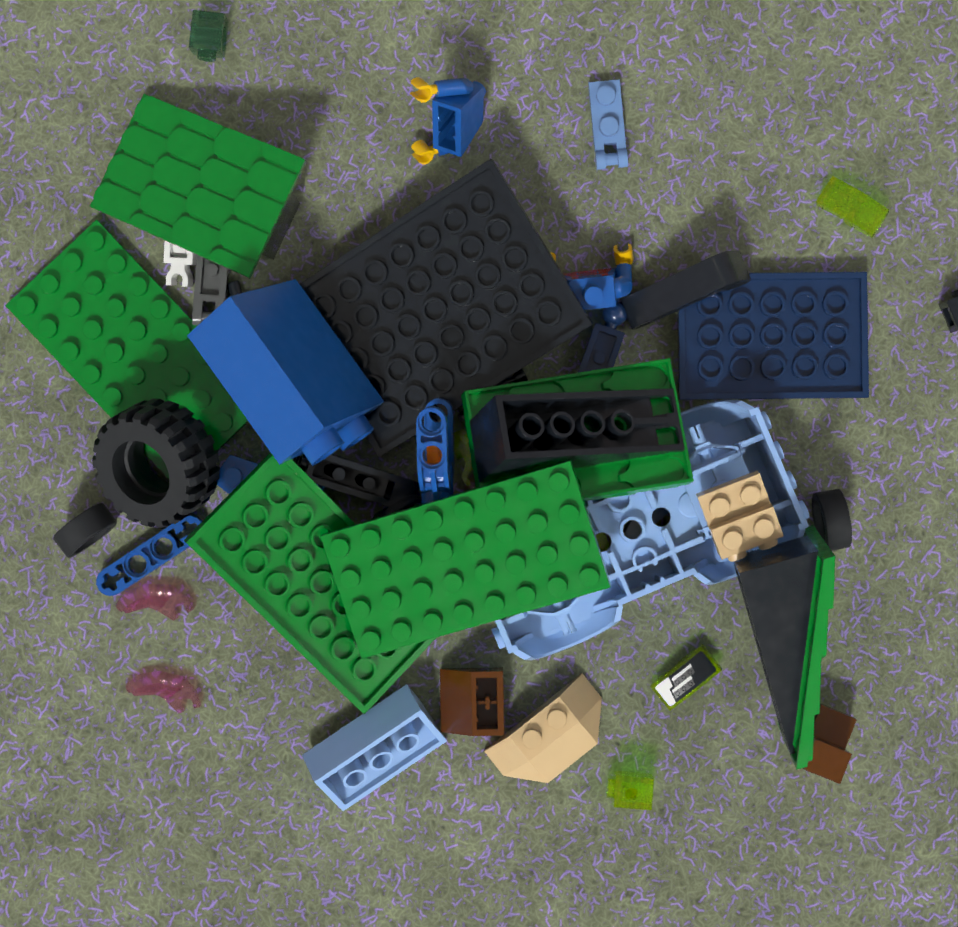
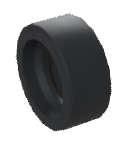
[812,489,852,550]
[53,503,117,558]

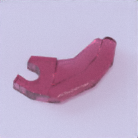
[115,583,194,621]
[125,671,202,714]

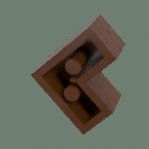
[803,703,857,784]

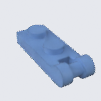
[588,79,628,170]

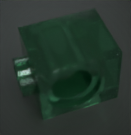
[189,10,229,62]

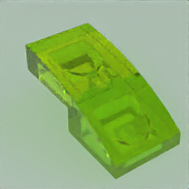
[816,176,889,238]

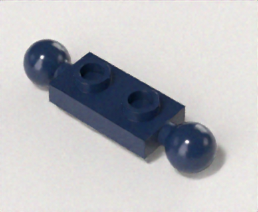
[578,302,627,373]

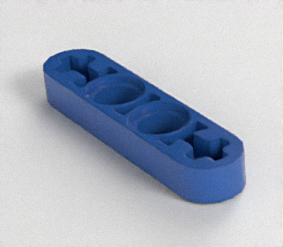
[96,515,202,596]

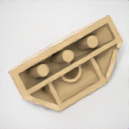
[484,673,602,783]

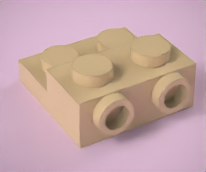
[696,470,784,562]

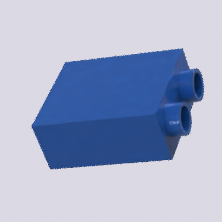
[187,279,384,466]

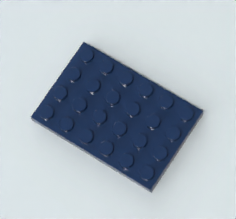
[677,272,869,400]

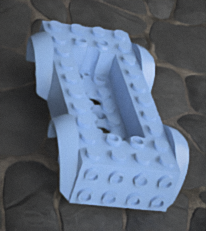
[491,400,810,660]

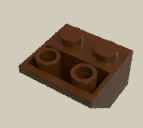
[440,667,504,736]

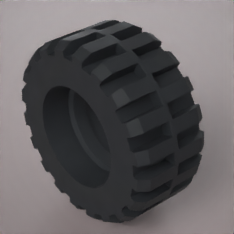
[92,399,220,528]

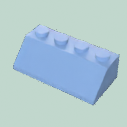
[302,684,447,811]

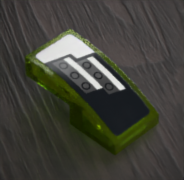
[650,644,722,711]

